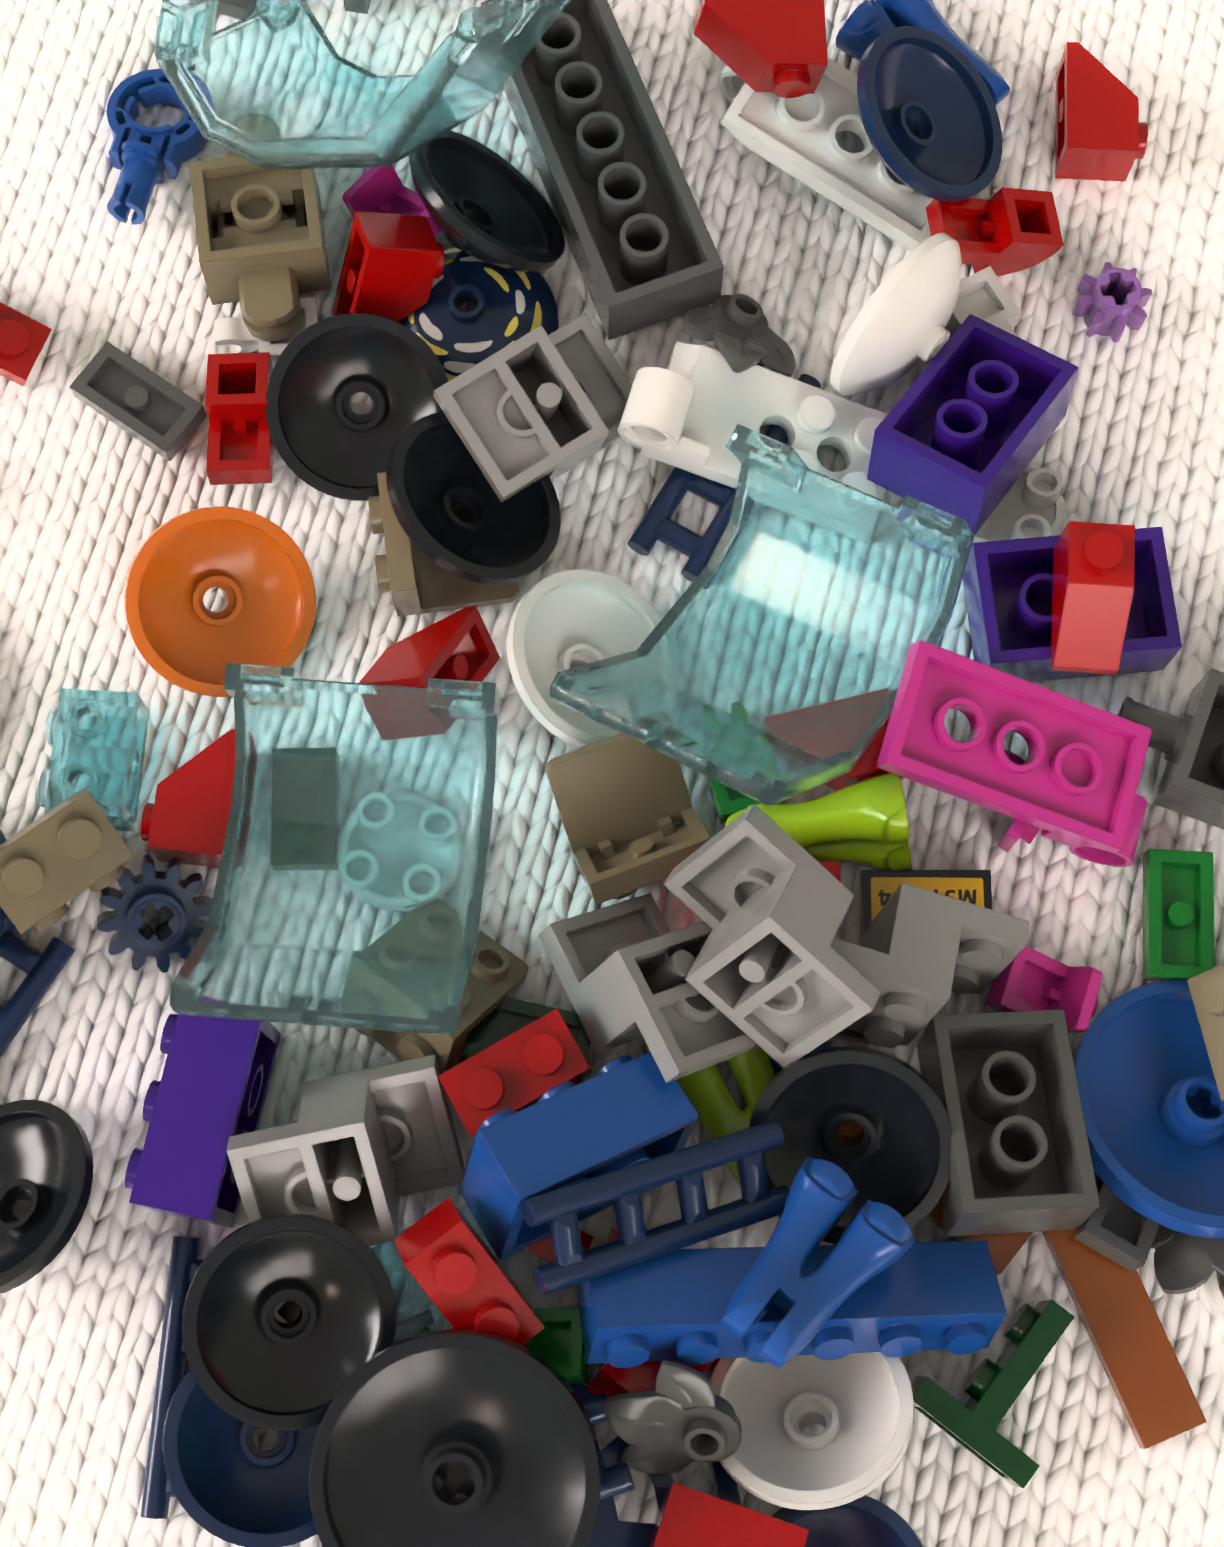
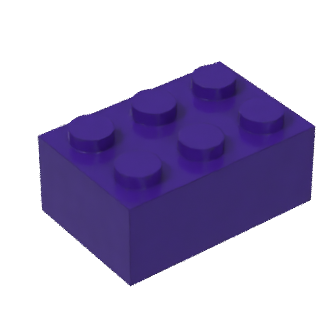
[867,314,1079,536]
[961,526,1182,682]
[125,998,281,1228]

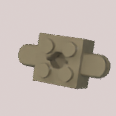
[189,120,332,341]

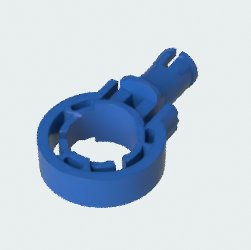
[106,69,212,225]

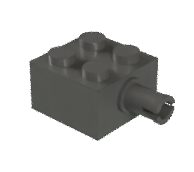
[1117,668,1224,830]

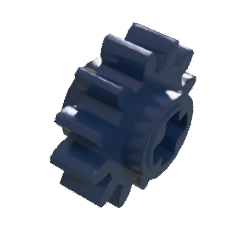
[97,854,215,973]

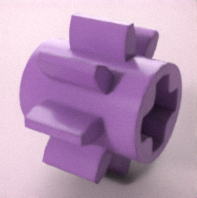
[1072,262,1152,343]

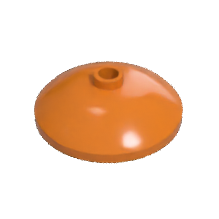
[124,506,316,697]

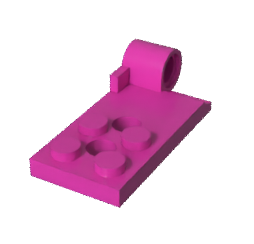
[876,640,1152,867]

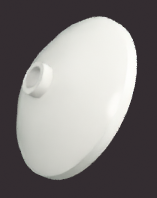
[830,232,962,396]
[507,569,680,748]
[710,1352,914,1510]

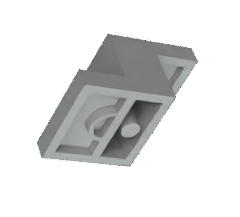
[433,312,632,503]
[664,804,881,1068]
[830,882,1030,1047]
[538,893,760,1083]
[226,1054,465,1246]

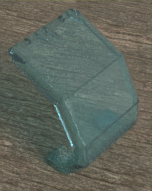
[155,0,571,169]
[550,424,974,806]
[170,663,499,1035]

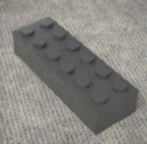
[481,0,724,340]

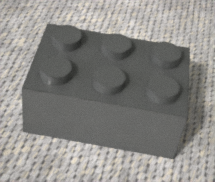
[916,1009,1100,1237]

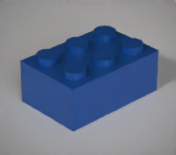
[459,1052,699,1261]

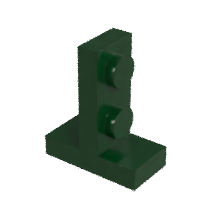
[911,1300,1074,1489]

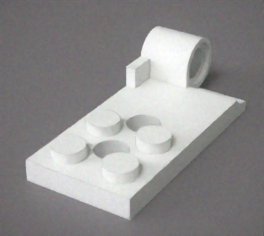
[718,57,934,251]
[618,341,888,538]

